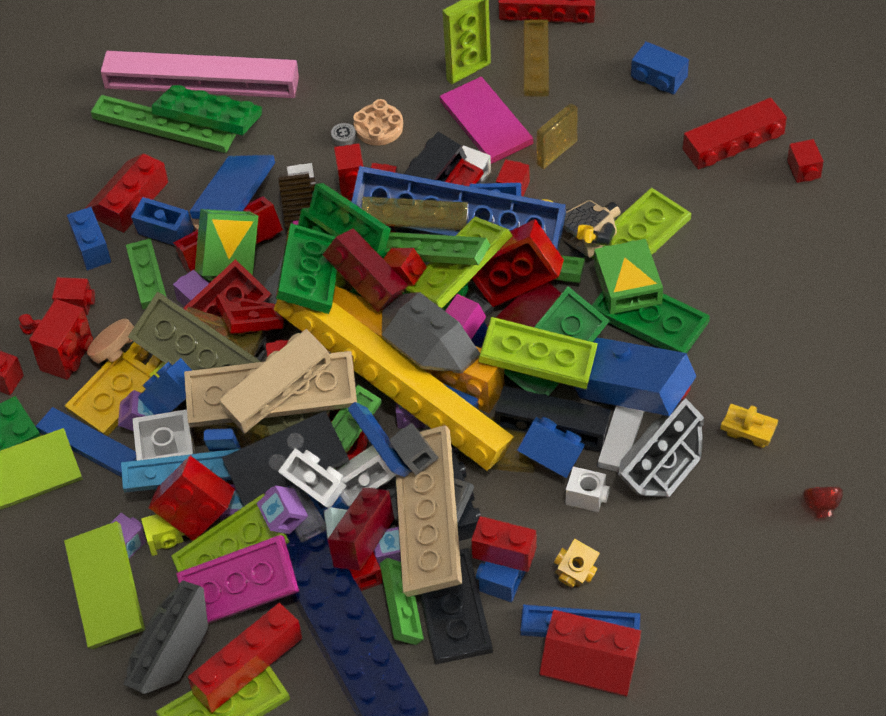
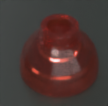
[803,487,843,518]

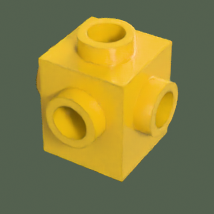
[554,538,600,588]

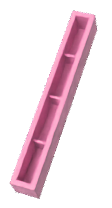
[101,51,299,98]

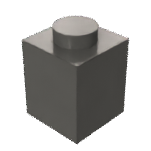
[389,423,438,475]

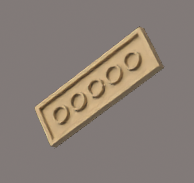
[184,351,357,427]
[396,425,462,597]

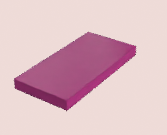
[440,76,533,164]
[176,535,299,624]

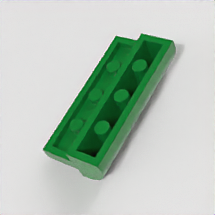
[298,183,391,259]

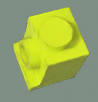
[141,514,184,556]

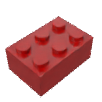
[472,219,564,307]

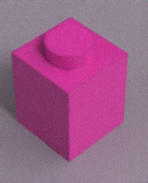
[445,294,486,339]

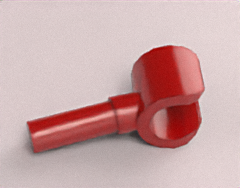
[18,314,41,335]

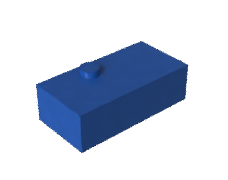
[574,337,697,416]

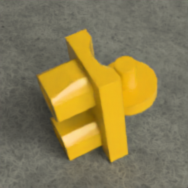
[720,404,778,448]

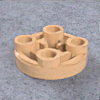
[353,99,403,146]
[87,318,134,364]

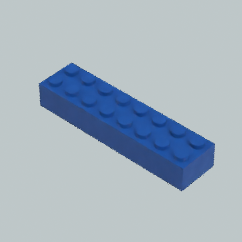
[352,166,566,250]

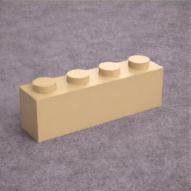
[219,329,331,434]

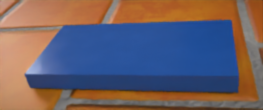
[189,155,276,219]

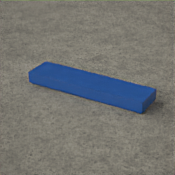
[36,407,137,477]
[521,605,640,637]

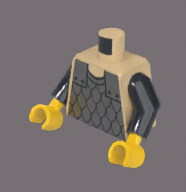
[542,199,620,258]

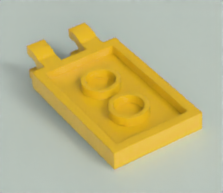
[65,342,163,436]

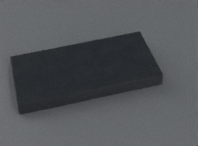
[222,411,350,506]
[419,548,493,665]

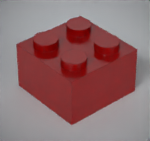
[29,299,93,380]
[149,455,235,541]

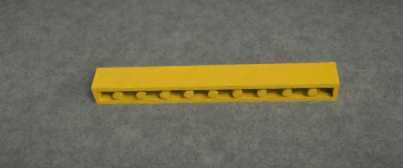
[274,299,514,471]

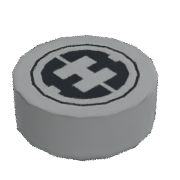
[331,123,356,146]

